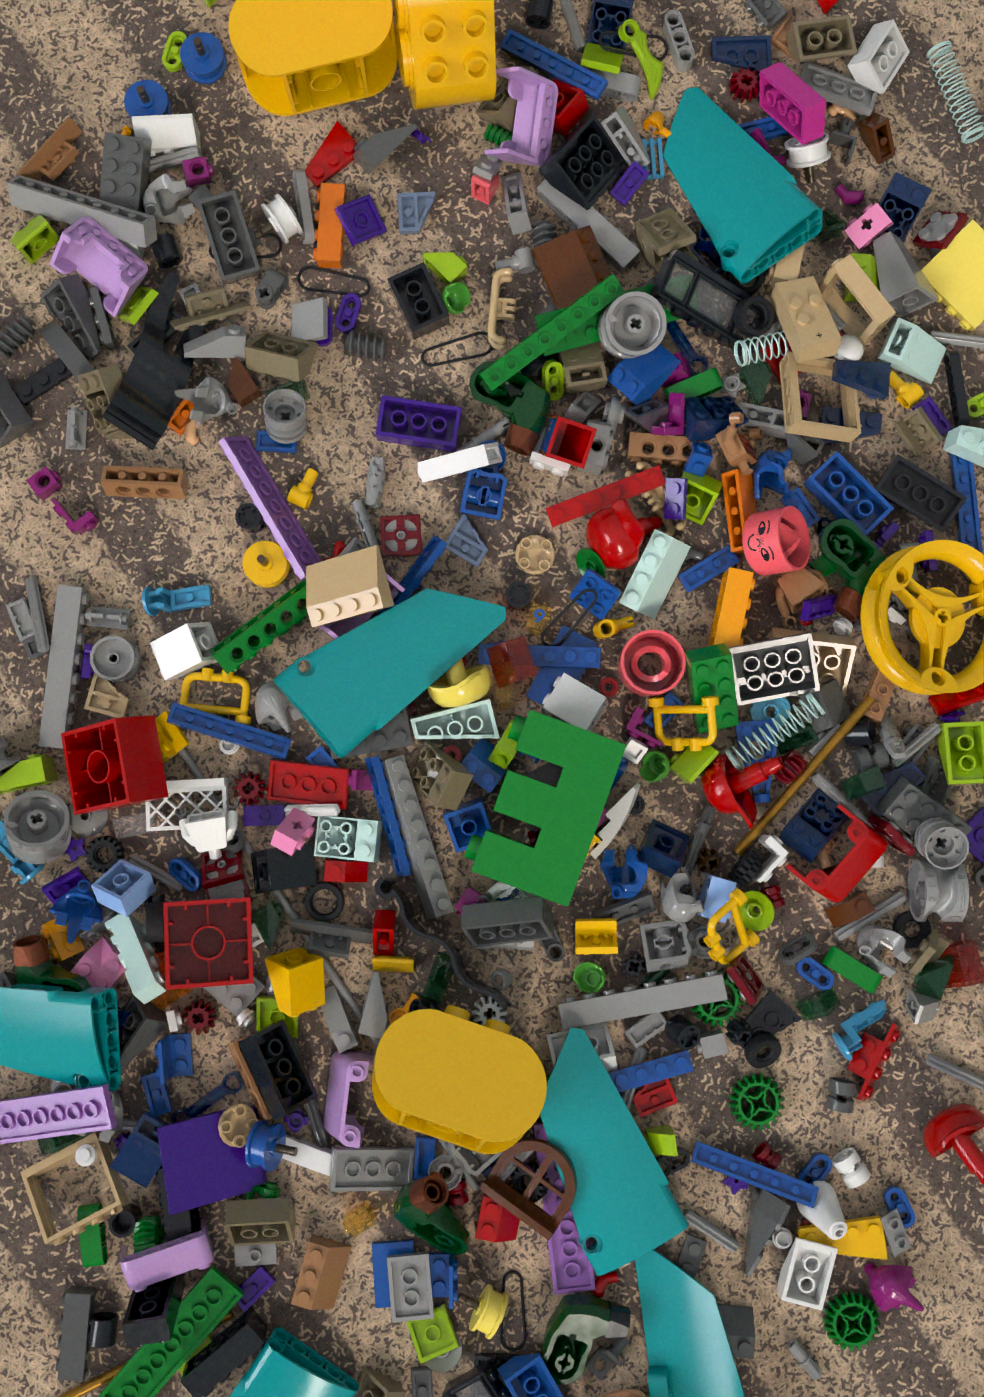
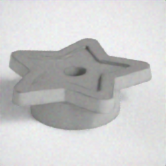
[720,373,746,398]

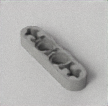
[292,169,315,245]

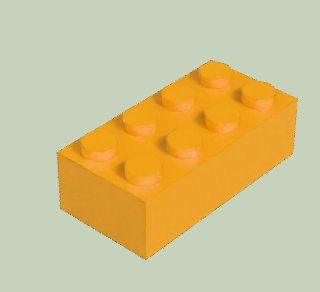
[708,567,755,647]

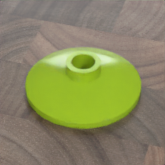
[738,891,775,931]

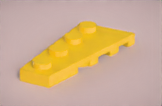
[797,1215,888,1260]

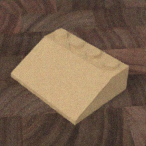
[306,545,394,628]
[770,627,857,698]

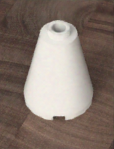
[796,1181,847,1240]

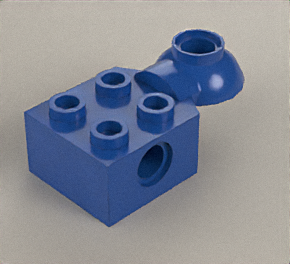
[459,440,508,520]

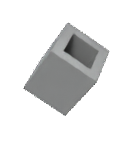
[695,1029,729,1059]

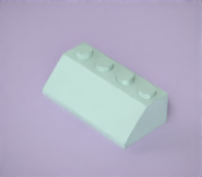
[619,529,691,619]

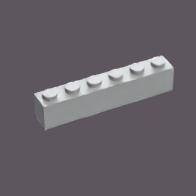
[536,179,640,274]

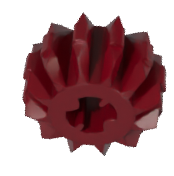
[728,67,760,104]
[773,750,807,785]
[232,771,268,806]
[182,999,218,1035]

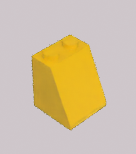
[265,947,325,1017]

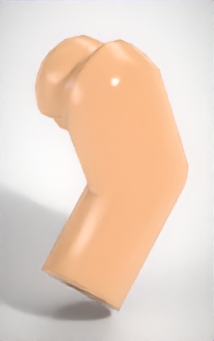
[828,103,857,124]
[184,420,202,445]
[818,839,835,869]

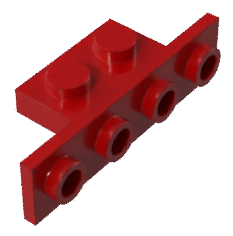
[847,1023,901,1101]

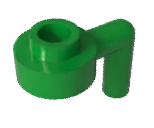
[244,1182,281,1200]

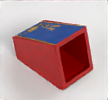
[539,414,597,469]

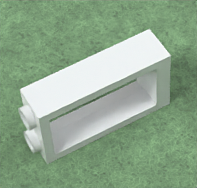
[417,442,503,483]

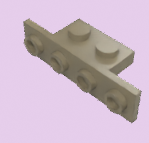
[170,286,252,331]

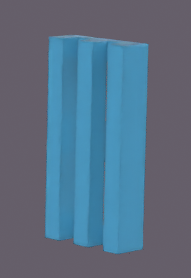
[642,138,664,180]

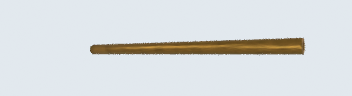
[733,695,876,856]
[57,1309,234,1397]

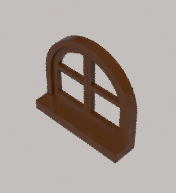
[479,1138,577,1241]

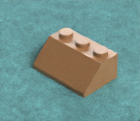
[291,1234,352,1310]

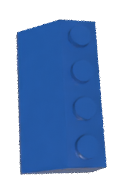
[497,1353,563,1397]

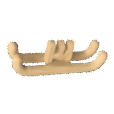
[488,267,516,351]
[625,461,686,537]

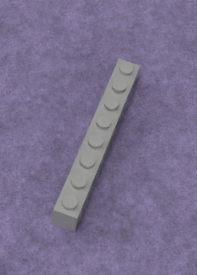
[7,175,157,248]
[38,585,90,749]
[383,755,454,919]
[558,970,728,1029]

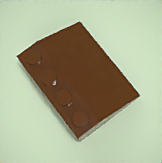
[532,225,611,309]

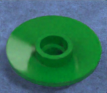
[576,548,606,578]

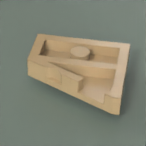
[84,672,130,718]

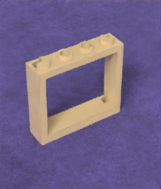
[818,254,896,347]
[779,352,862,443]
[20,1132,129,1246]

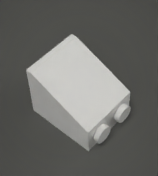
[150,622,219,680]
[542,673,609,732]

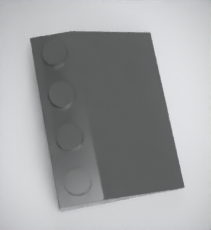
[728,632,820,706]

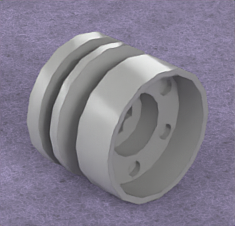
[263,389,307,444]
[914,817,969,870]

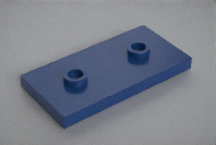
[525,625,598,706]

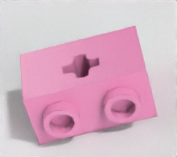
[844,203,894,251]
[270,807,315,856]

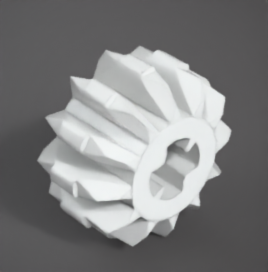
[472,995,507,1026]

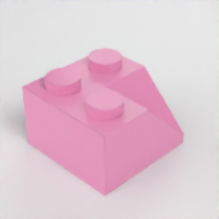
[71,936,126,988]

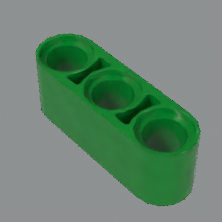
[664,368,724,402]
[821,945,883,994]
[77,1203,108,1268]

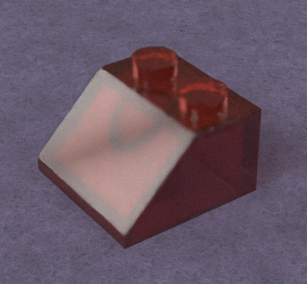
[486,636,537,688]
[933,939,984,989]

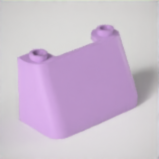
[49,217,148,318]
[323,1050,373,1148]

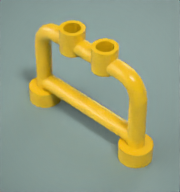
[180,668,252,725]
[648,696,719,751]
[703,888,760,965]

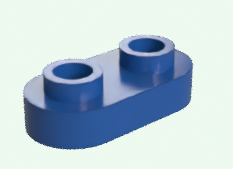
[168,857,203,892]
[795,956,834,990]
[797,1152,832,1185]
[883,1185,916,1228]

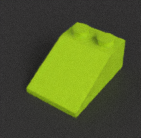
[937,721,984,785]
[0,754,58,794]

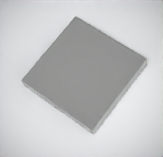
[292,297,328,342]

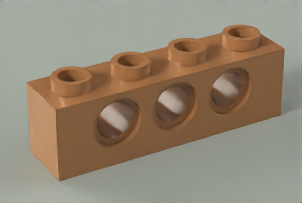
[626,432,710,468]
[100,465,189,499]
[861,640,910,723]
[227,1033,272,1120]

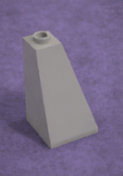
[873,231,939,317]

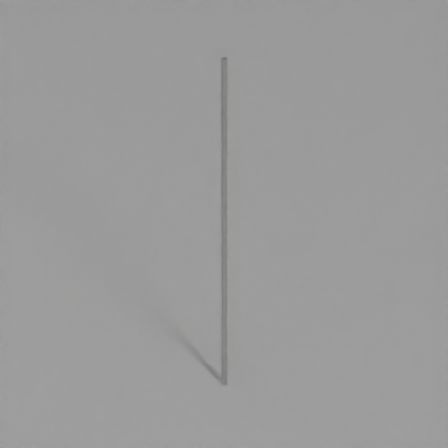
[178,748,480,1192]

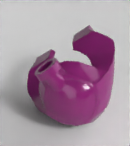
[864,1262,924,1312]

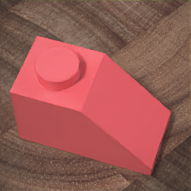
[471,173,499,205]

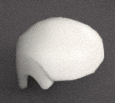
[834,334,864,361]

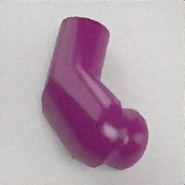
[834,184,864,205]

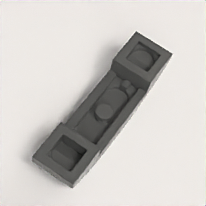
[39,320,94,382]

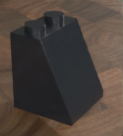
[250,844,318,894]

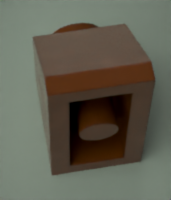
[858,113,895,164]
[228,357,261,408]
[824,890,876,928]

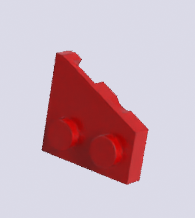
[632,1078,678,1118]

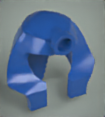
[753,449,792,499]
[600,844,648,899]
[49,879,103,944]

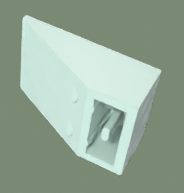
[876,317,947,384]
[314,816,383,862]

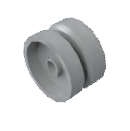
[90,636,141,682]

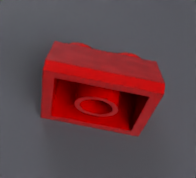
[553,79,589,136]
[475,1192,520,1243]

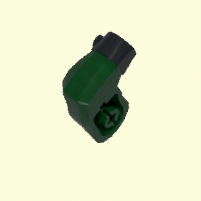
[541,1293,631,1385]

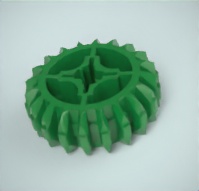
[691,970,744,1026]
[728,1073,785,1131]
[133,1216,165,1253]
[822,1290,881,1352]

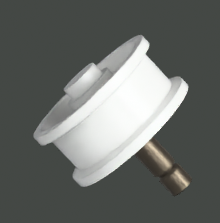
[784,132,831,183]
[253,194,303,244]

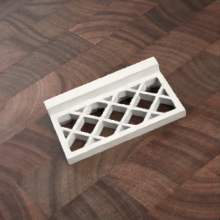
[145,778,229,831]

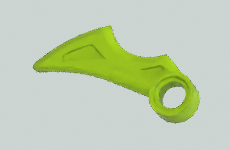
[618,19,663,100]

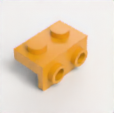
[40,918,85,963]

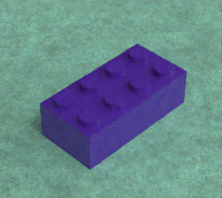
[375,395,462,452]

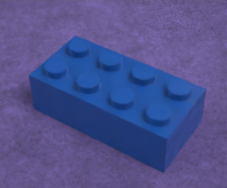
[803,451,894,535]

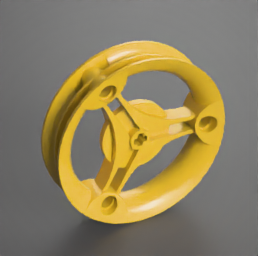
[860,540,984,695]

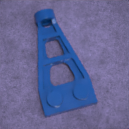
[735,719,778,803]

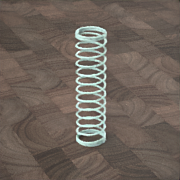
[926,41,984,144]
[734,330,789,367]
[725,692,825,771]

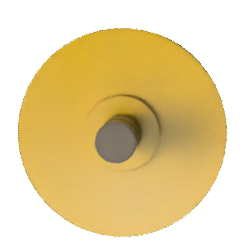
[242,541,290,588]

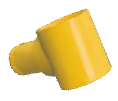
[889,371,924,409]
[287,468,319,510]
[593,615,634,639]

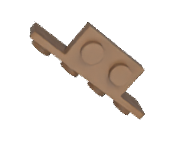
[16,117,82,181]

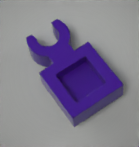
[874,522,900,549]
[80,643,94,679]

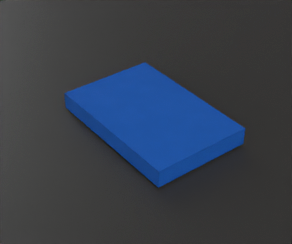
[372,1239,414,1308]

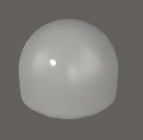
[491,969,512,990]

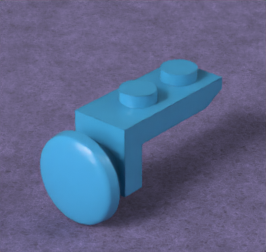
[142,585,212,616]
[0,820,45,884]
[832,999,887,1061]

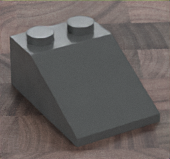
[352,124,418,175]

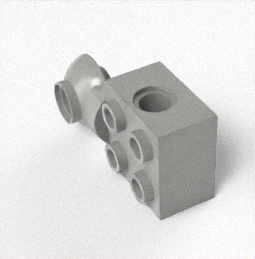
[576,396,626,475]
[640,920,722,973]
[428,1142,504,1191]

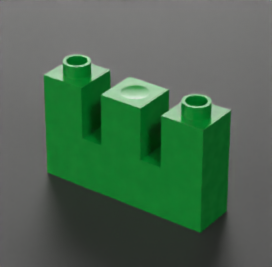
[464,710,626,907]

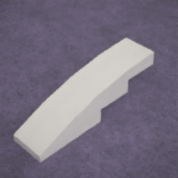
[590,782,640,859]
[282,1134,332,1176]

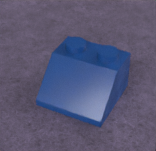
[461,738,514,793]
[443,797,492,853]

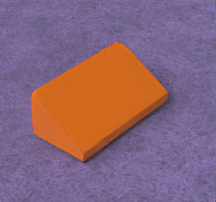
[168,398,194,436]

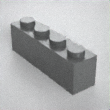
[55,1286,96,1382]

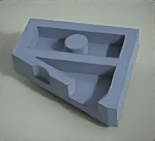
[397,191,436,235]
[445,514,488,568]

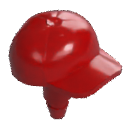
[586,499,663,570]
[701,754,784,829]
[923,1103,984,1185]

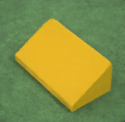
[372,955,415,973]

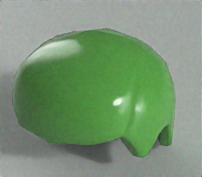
[441,282,471,315]
[639,750,670,782]
[573,961,606,993]

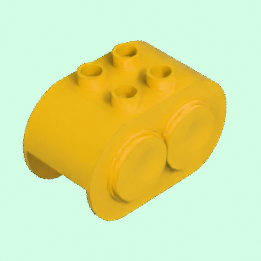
[228,0,398,116]
[393,0,496,110]
[372,1005,547,1154]

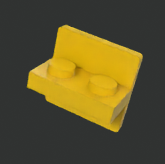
[155,711,189,764]
[575,918,618,955]

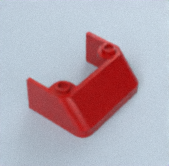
[786,804,887,903]

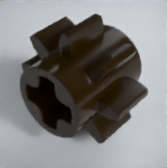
[695,848,722,874]

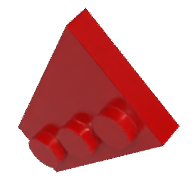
[305,120,357,189]

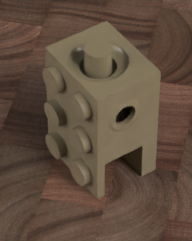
[634,208,699,275]

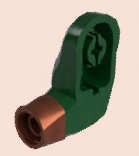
[469,361,551,456]
[818,518,885,622]
[12,935,92,992]
[393,1172,470,1255]

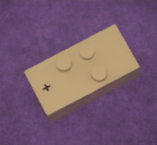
[770,276,842,363]

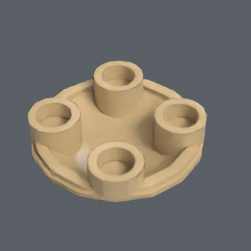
[515,535,555,575]
[218,1104,259,1148]

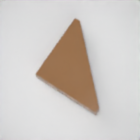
[771,12,798,62]

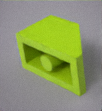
[422,252,468,285]
[488,719,518,770]
[643,1125,678,1156]

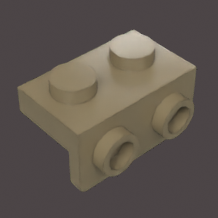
[894,406,943,457]
[908,931,950,976]

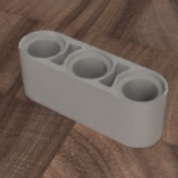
[662,9,695,72]
[586,68,641,102]

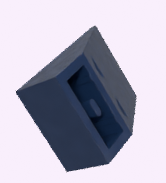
[586,0,634,50]
[867,172,932,242]
[683,396,749,442]
[778,789,849,864]
[110,1110,169,1188]

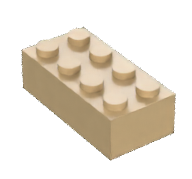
[764,244,805,293]

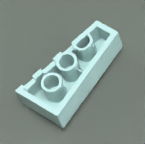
[943,425,984,467]
[410,697,500,739]
[105,914,166,1004]

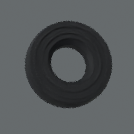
[893,911,931,948]
[744,1033,782,1068]

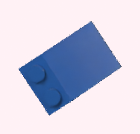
[607,344,681,405]

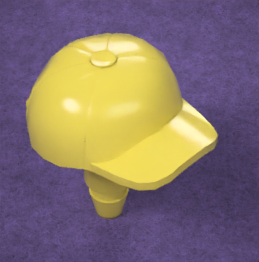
[427,658,491,708]

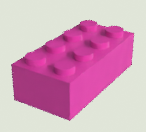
[759,62,826,145]

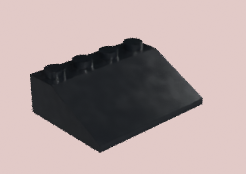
[538,114,628,210]

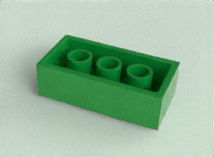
[685,643,739,733]

